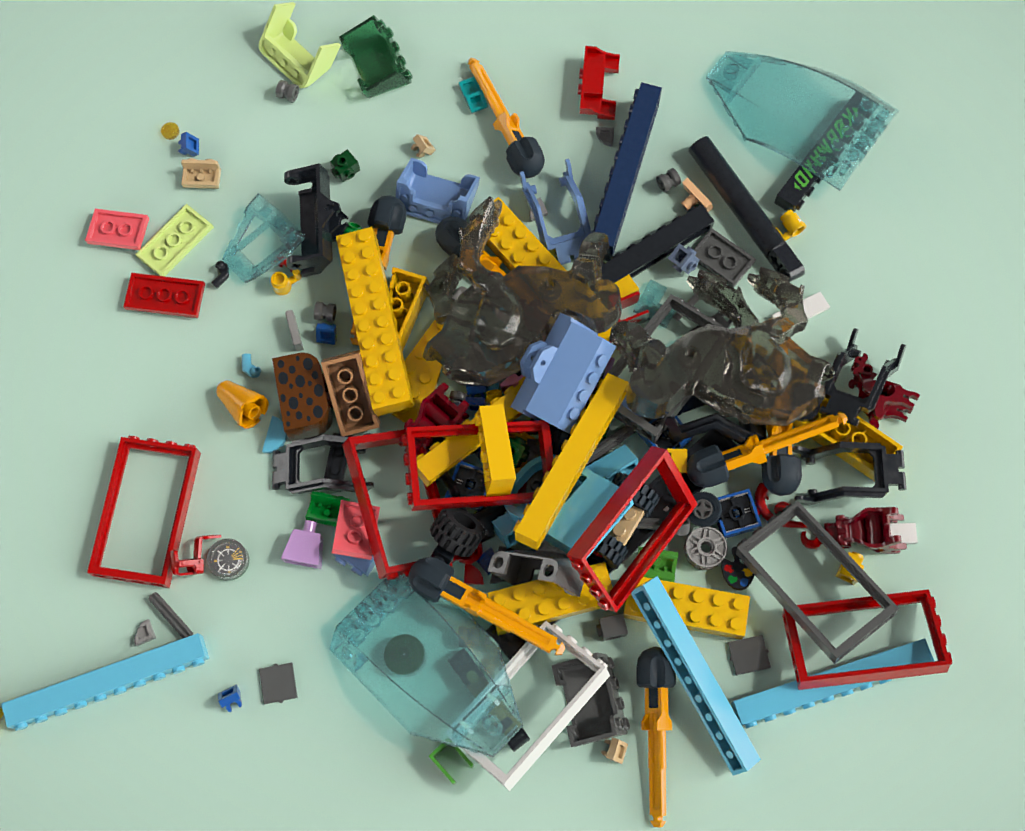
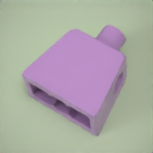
[281,520,323,569]

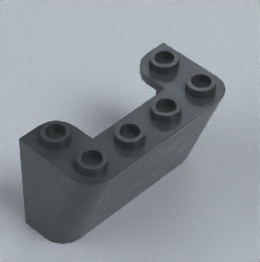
[488,549,588,597]
[551,653,630,747]

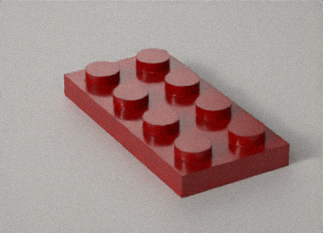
[123,273,205,318]

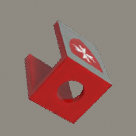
[608,291,649,333]

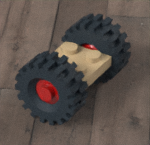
[590,472,660,569]

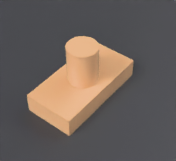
[681,177,713,212]

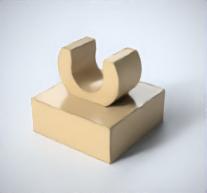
[411,134,436,158]
[601,738,628,764]

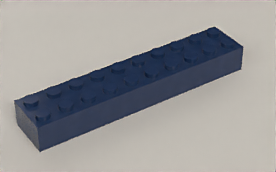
[588,82,662,261]

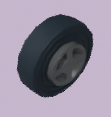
[688,491,722,527]

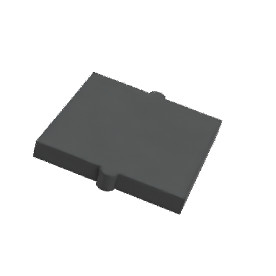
[728,635,771,675]
[259,662,298,704]

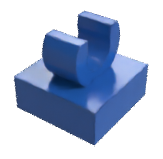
[178,132,199,157]
[316,322,337,345]
[466,381,487,402]
[218,684,242,712]

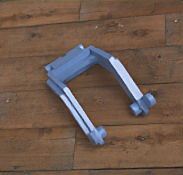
[519,158,591,265]

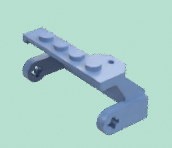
[510,313,616,434]

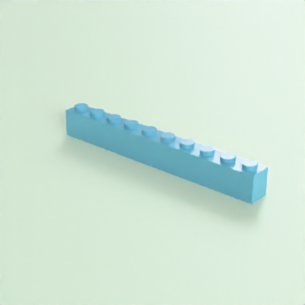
[631,576,761,776]
[1,633,210,731]
[731,638,934,729]

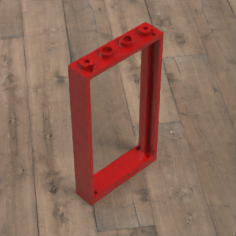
[402,420,554,511]
[342,429,458,580]
[87,435,201,588]
[566,446,697,613]
[782,589,952,690]

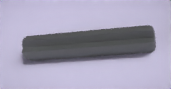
[148,592,193,638]

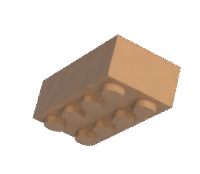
[321,350,380,437]

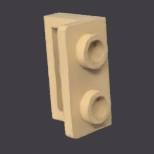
[181,158,221,189]

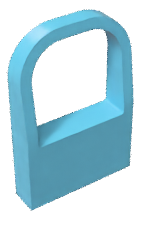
[504,454,634,559]

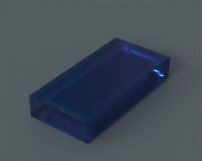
[465,397,487,411]

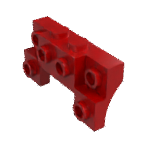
[578,46,620,120]

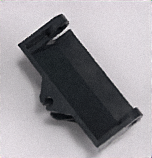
[284,163,349,277]

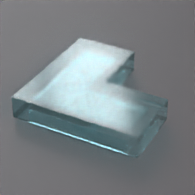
[633,280,675,328]

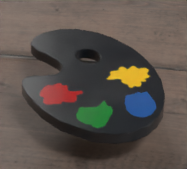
[721,546,754,590]

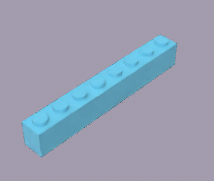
[492,445,638,549]

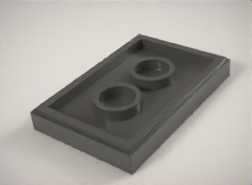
[693,228,756,288]

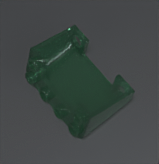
[339,15,413,98]

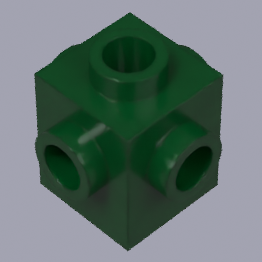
[330,149,360,182]
[509,436,530,468]

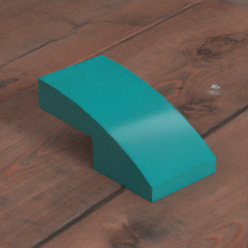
[459,77,488,113]

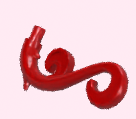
[754,483,822,549]

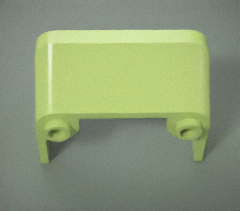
[259,2,341,88]

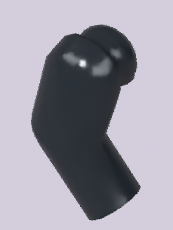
[211,261,229,289]

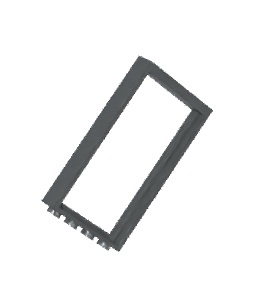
[591,294,735,444]
[736,501,899,664]

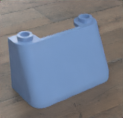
[396,158,480,224]

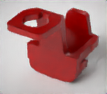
[171,535,222,576]

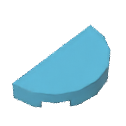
[262,416,287,453]

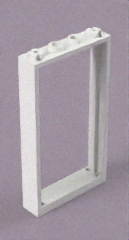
[446,621,610,791]

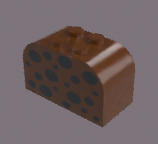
[272,352,333,441]

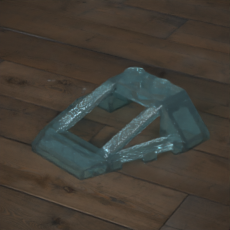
[222,193,305,283]

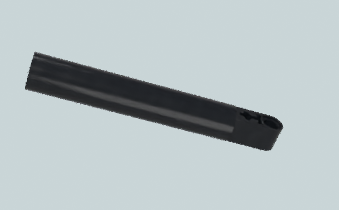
[689,136,805,283]

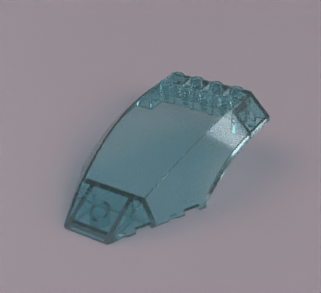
[706,51,900,191]
[330,574,523,757]

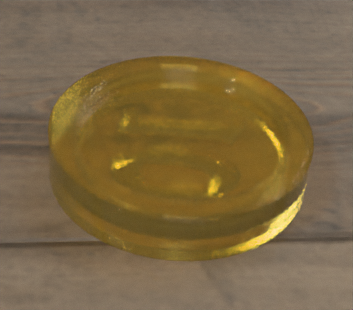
[161,122,180,140]

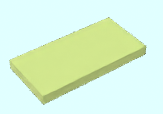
[135,204,214,277]

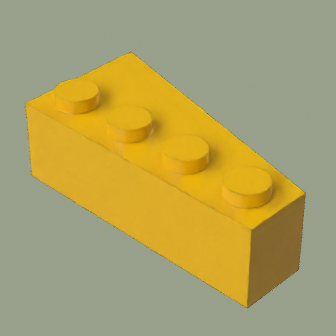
[389,267,430,352]
[475,404,516,497]

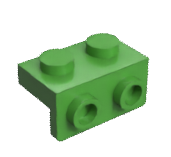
[637,547,678,582]

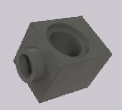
[596,614,628,641]

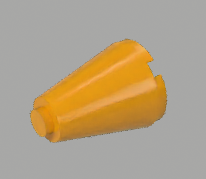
[216,380,269,429]

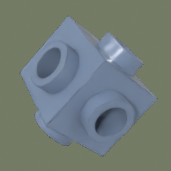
[668,243,700,275]

